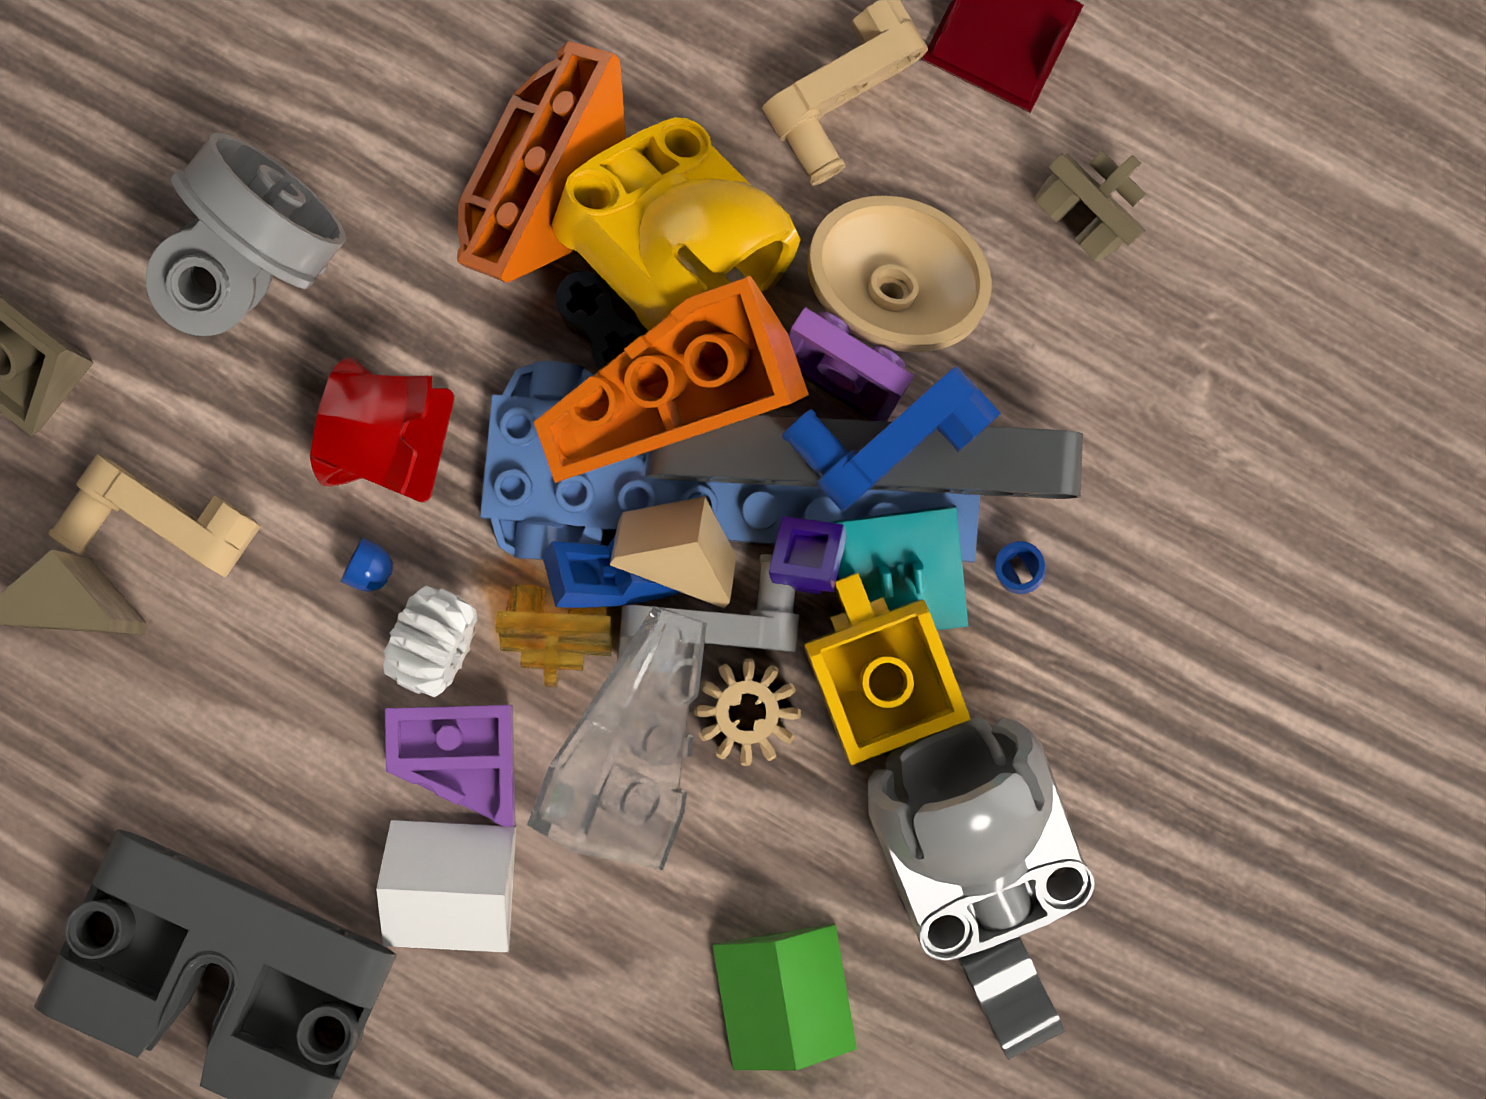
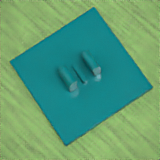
[831,505,968,630]

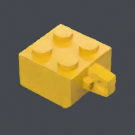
[803,572,971,765]

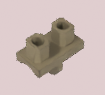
[1034,150,1146,262]

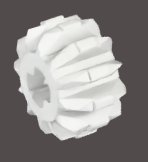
[383,585,477,697]

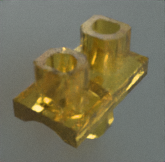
[495,584,613,688]

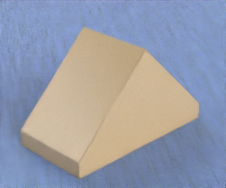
[610,496,736,609]

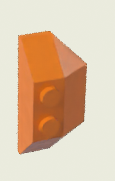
[457,41,626,283]

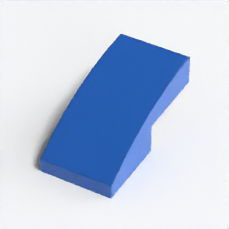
[542,536,682,608]

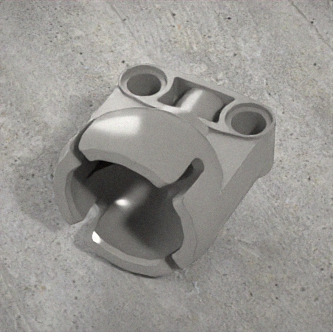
[868,718,1094,961]

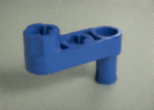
[782,366,1001,512]

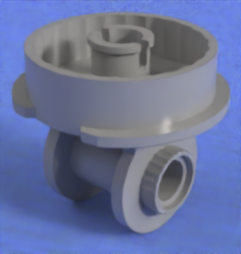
[146,133,346,336]

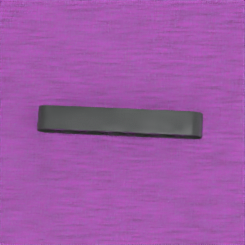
[645,415,1083,499]

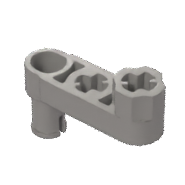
[616,555,800,672]

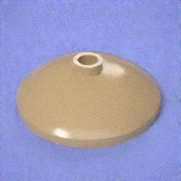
[807,196,992,353]

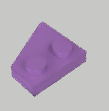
[385,705,516,827]

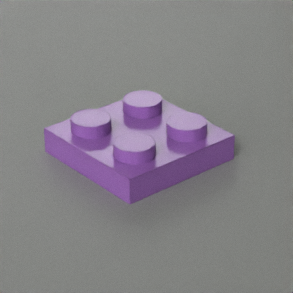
[789,307,915,421]

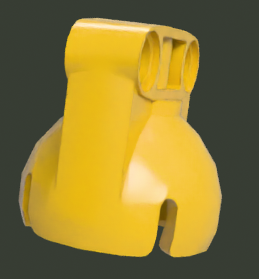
[552,117,801,331]

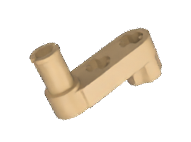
[762,0,928,186]
[48,453,262,577]

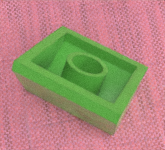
[713,923,857,1071]

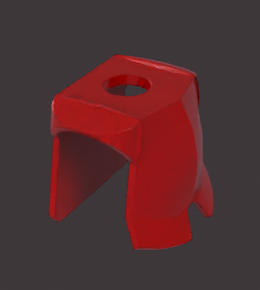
[310,357,455,503]

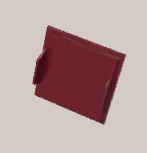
[922,0,1084,113]

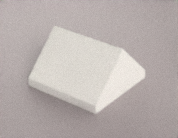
[376,820,516,952]

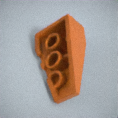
[533,276,809,483]

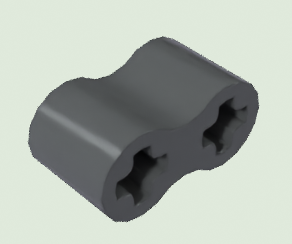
[958,936,1065,1060]

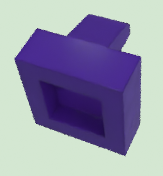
[769,516,847,594]

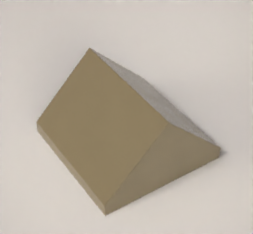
[0,291,93,437]
[0,550,146,635]

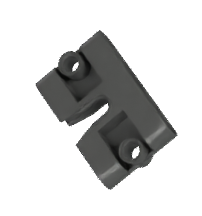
[34,829,397,1099]

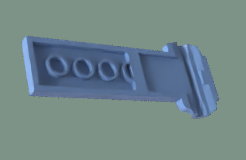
[480,361,980,563]

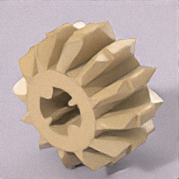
[694,659,801,766]

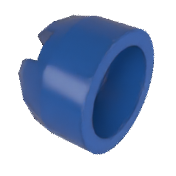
[340,537,393,592]
[995,541,1046,594]

